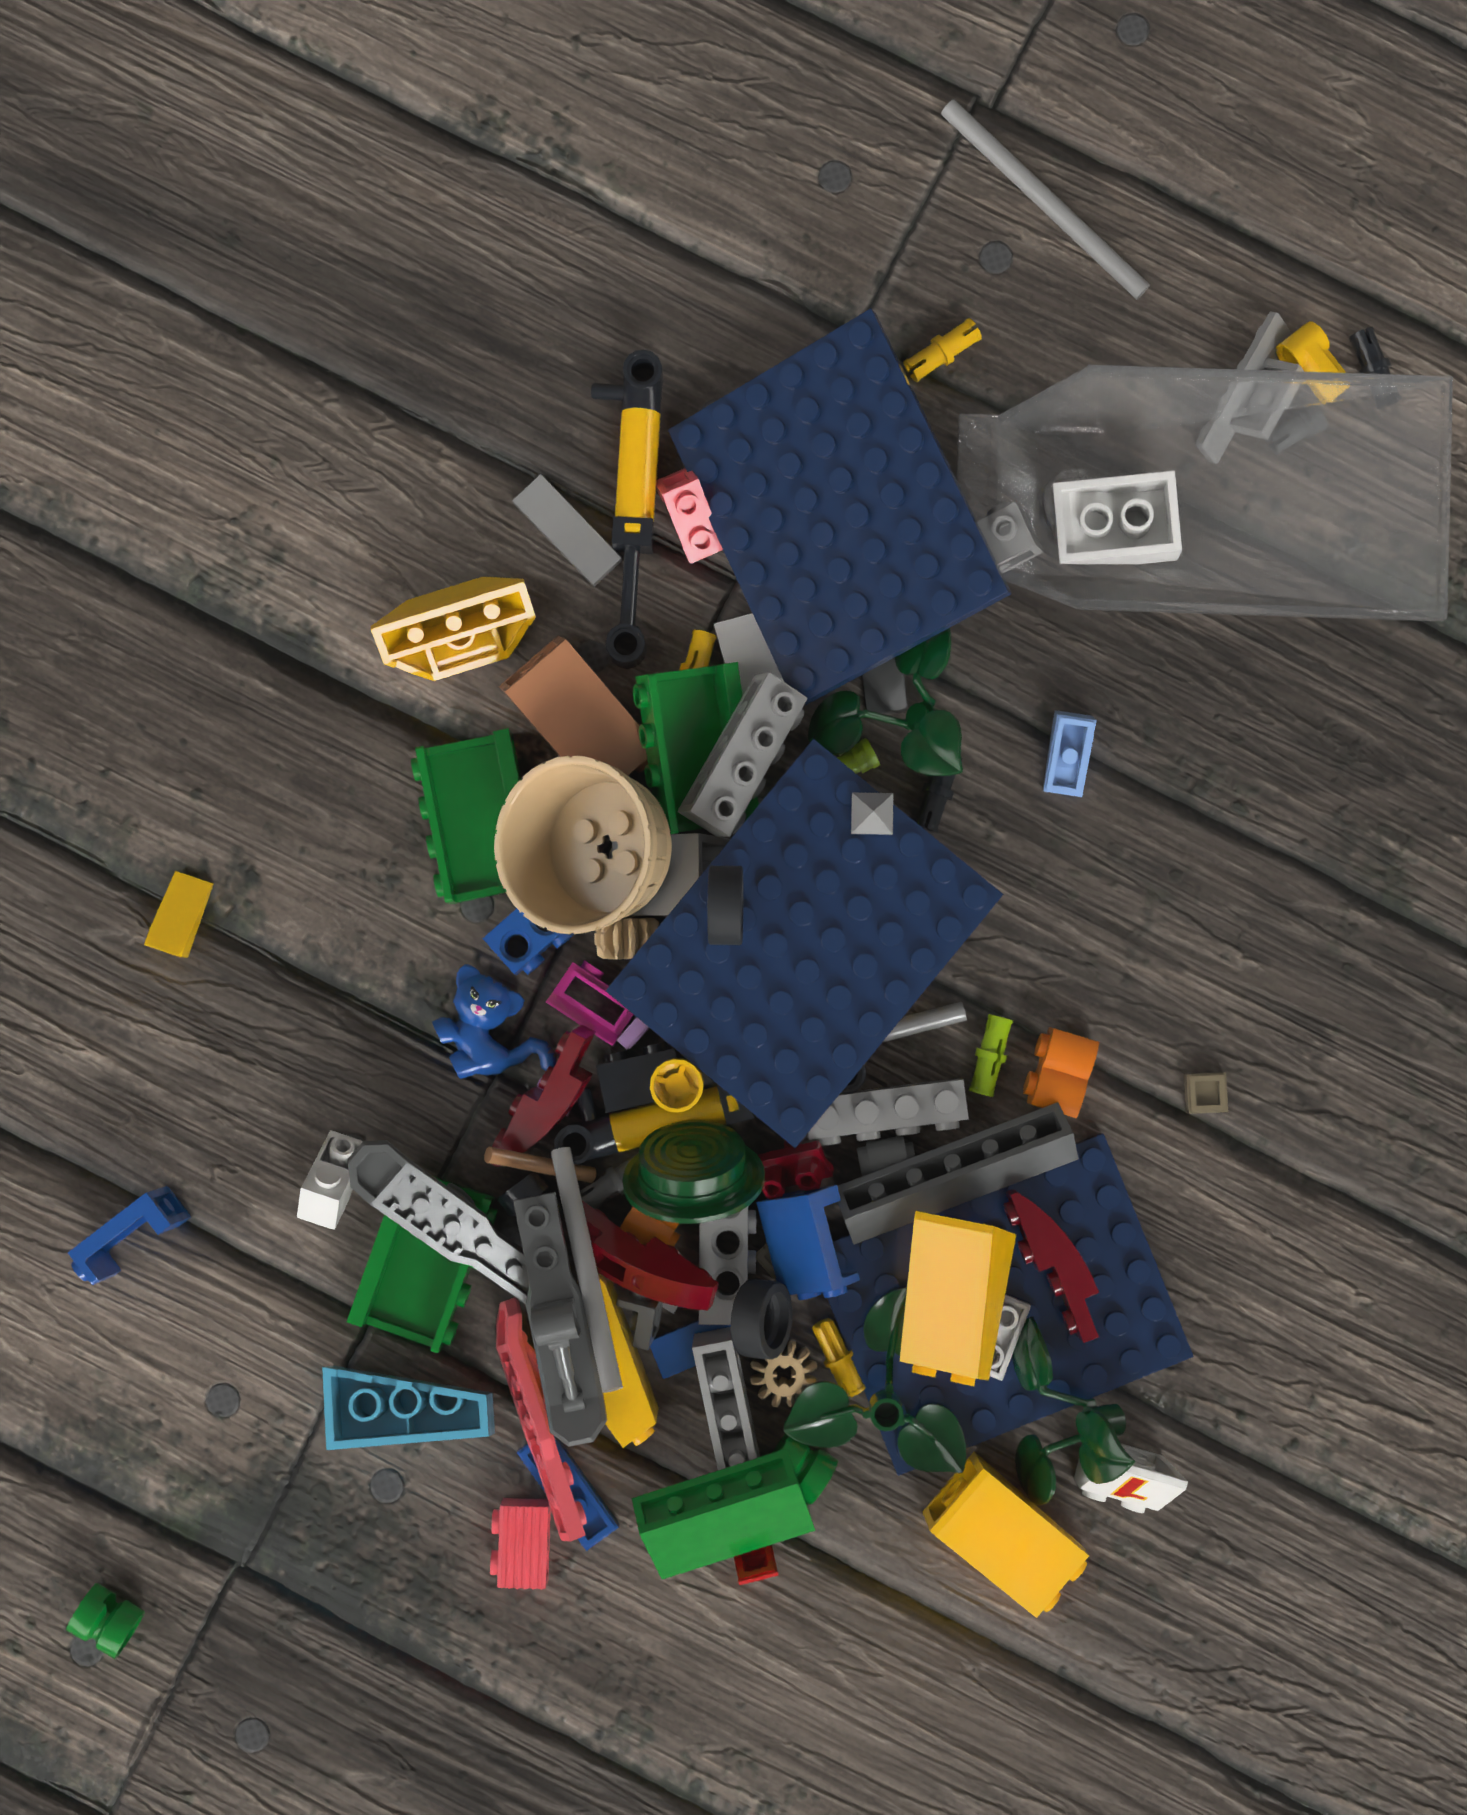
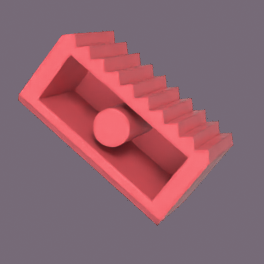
[490,1498,551,1590]

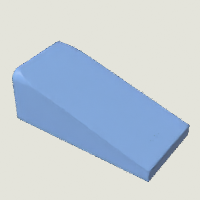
[1043,711,1097,797]

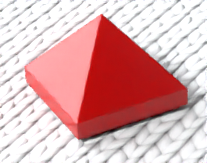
[734,1545,779,1585]

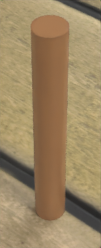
[484,1146,596,1183]

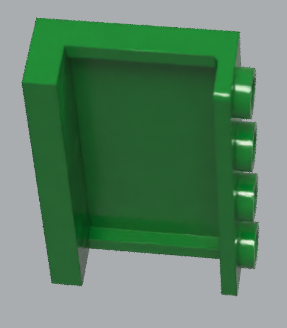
[633,662,758,835]
[411,728,522,905]
[346,1175,499,1353]
[631,1448,815,1580]

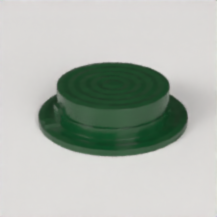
[622,1120,765,1224]

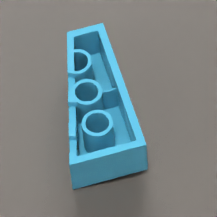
[322,1366,495,1450]

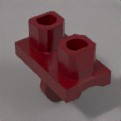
[757,1140,834,1200]

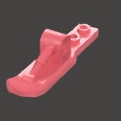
[496,1297,587,1542]

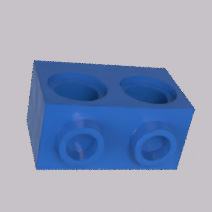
[482,908,574,975]

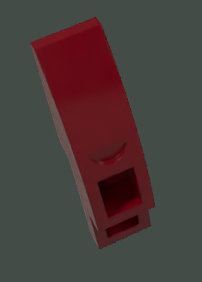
[492,1025,596,1167]
[1003,1189,1099,1343]
[582,1200,718,1311]

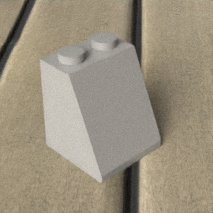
[609,833,730,918]

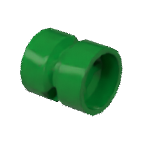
[772,1433,838,1505]
[66,1583,145,1659]

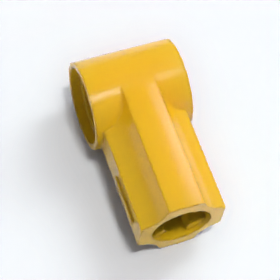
[1276,321,1353,405]

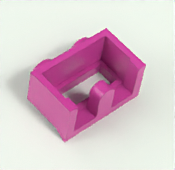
[546,960,634,1046]

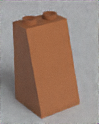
[498,636,648,776]

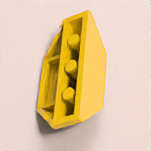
[370,577,536,681]

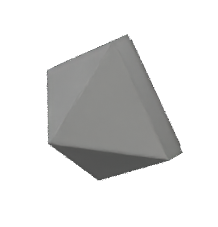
[851,792,893,835]

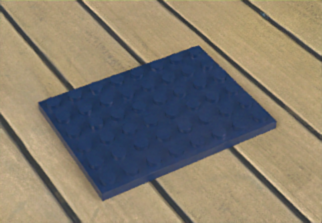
[668,308,1012,707]
[606,739,1004,1148]
[827,1133,1194,1476]

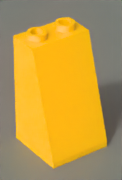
[900,1211,1016,1386]
[598,1274,659,1448]
[922,1451,1089,1618]

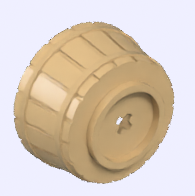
[494,756,672,934]

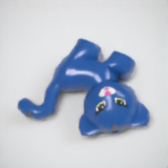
[432,964,556,1079]

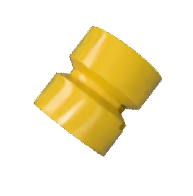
[650,1058,704,1113]

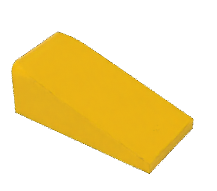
[144,871,214,958]

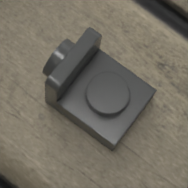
[616,1287,663,1350]

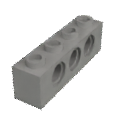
[699,1206,756,1325]
[692,1327,760,1470]

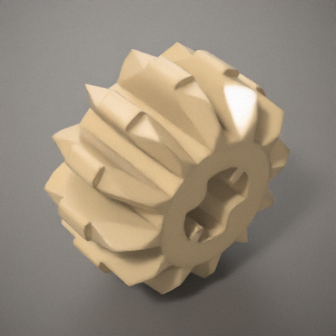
[594,917,659,959]
[750,1339,817,1408]

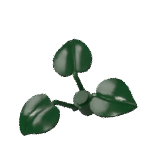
[808,628,963,776]
[784,1287,966,1473]
[1013,1316,1135,1505]

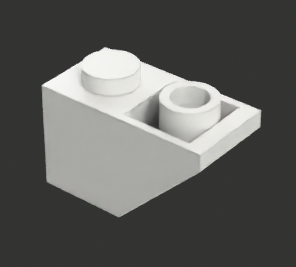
[297,1130,363,1230]

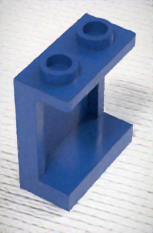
[756,1185,860,1300]
[68,1186,191,1285]

